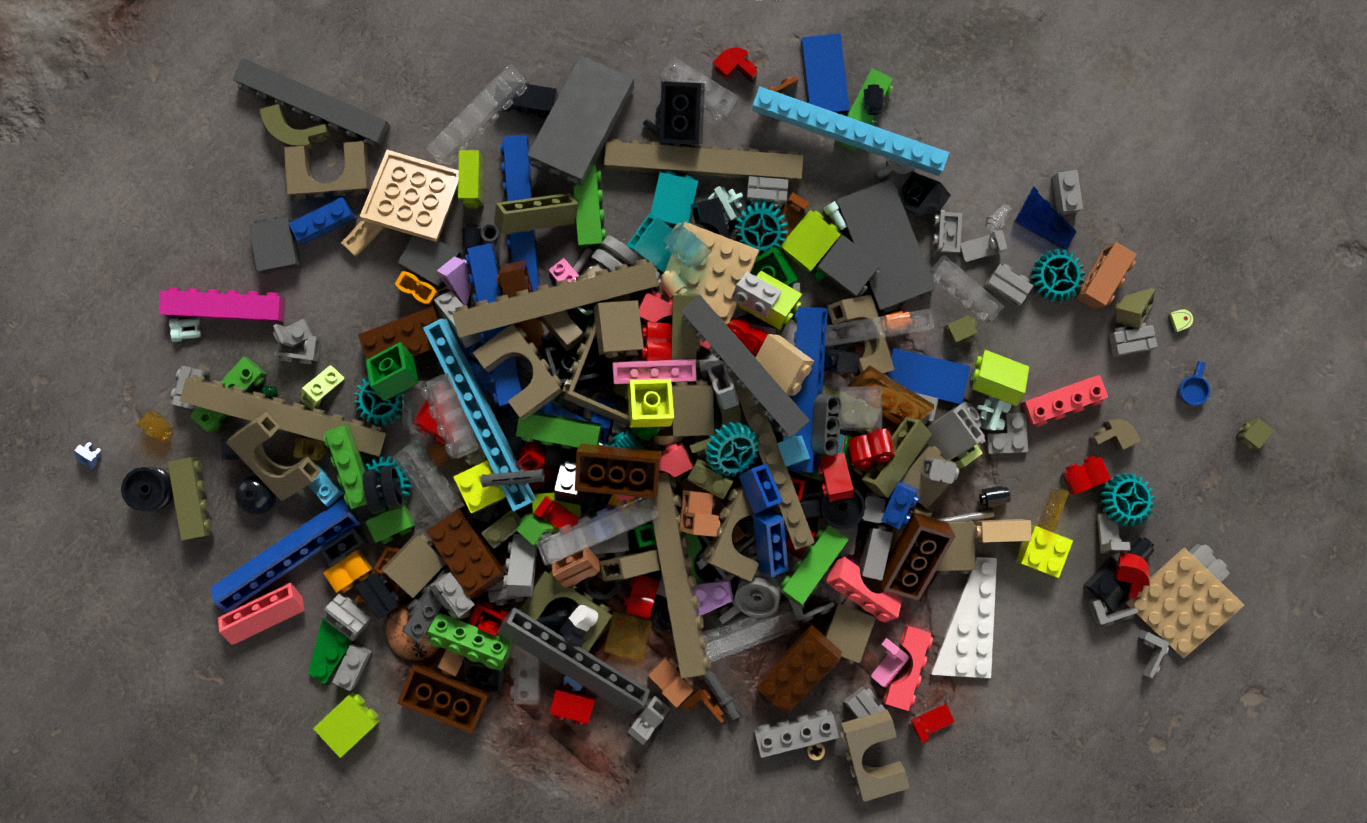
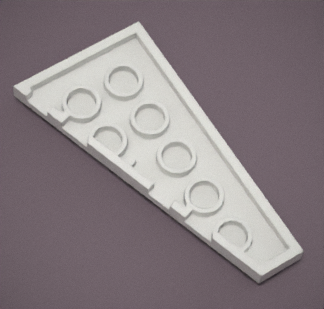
[930,557,997,678]

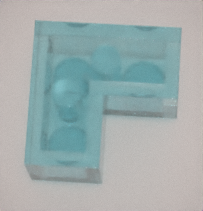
[663,222,711,270]

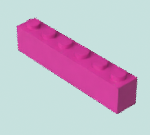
[159,287,285,322]

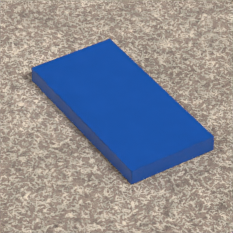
[801,33,850,113]
[884,348,971,405]

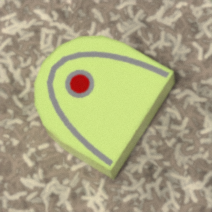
[1169,309,1193,332]

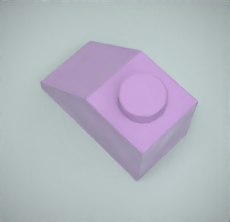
[437,256,472,305]

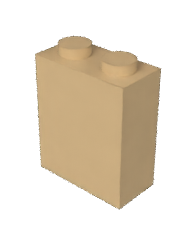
[755,334,814,396]
[974,519,1032,542]

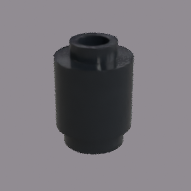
[864,84,884,115]
[462,224,482,253]
[979,486,1011,509]
[1126,537,1155,561]

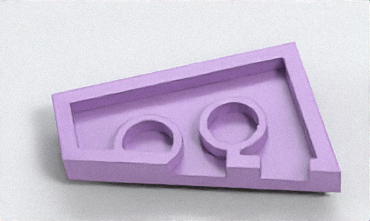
[694,580,733,616]

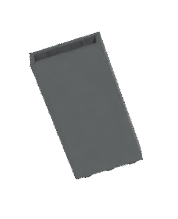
[527,55,634,187]
[836,179,936,313]

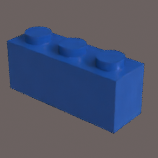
[289,197,356,245]
[753,508,788,578]

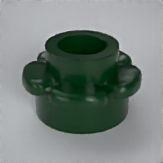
[262,383,279,400]

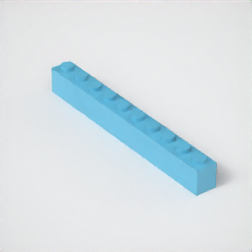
[752,86,950,176]
[423,319,536,511]

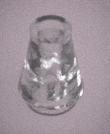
[985,203,1012,232]

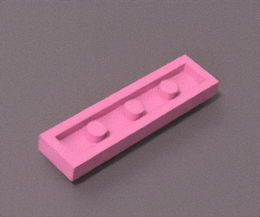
[613,359,696,384]

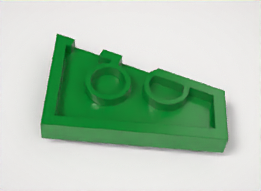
[308,618,353,684]

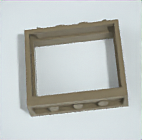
[562,322,640,427]

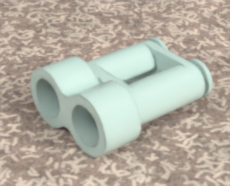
[823,201,847,231]
[169,318,201,342]

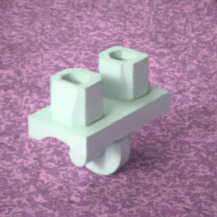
[708,186,744,222]
[977,396,1012,431]

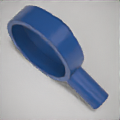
[1178,361,1210,406]

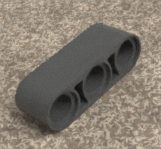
[812,394,842,455]

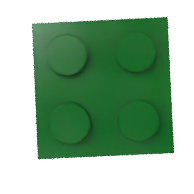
[366,342,419,401]

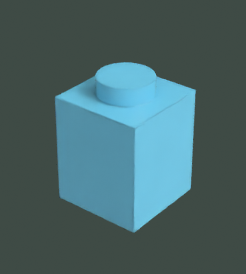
[777,435,810,467]

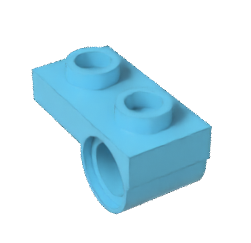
[308,465,345,507]

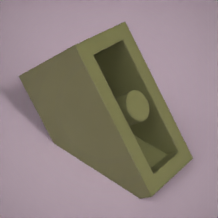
[1114,288,1155,329]

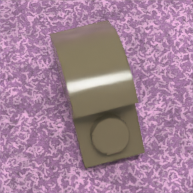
[1089,419,1141,450]

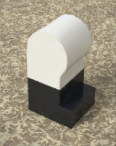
[559,605,598,647]

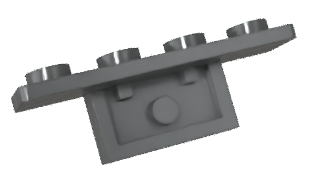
[402,565,458,642]

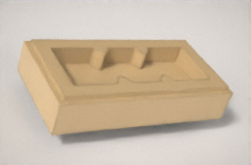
[341,221,383,257]

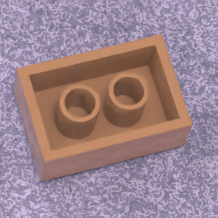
[1074,242,1137,310]

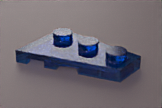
[1014,186,1077,250]

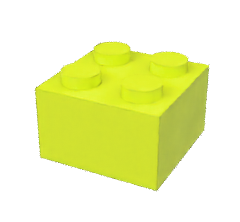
[627,379,674,428]
[454,460,506,513]
[1016,525,1073,578]

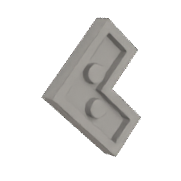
[986,413,1028,454]

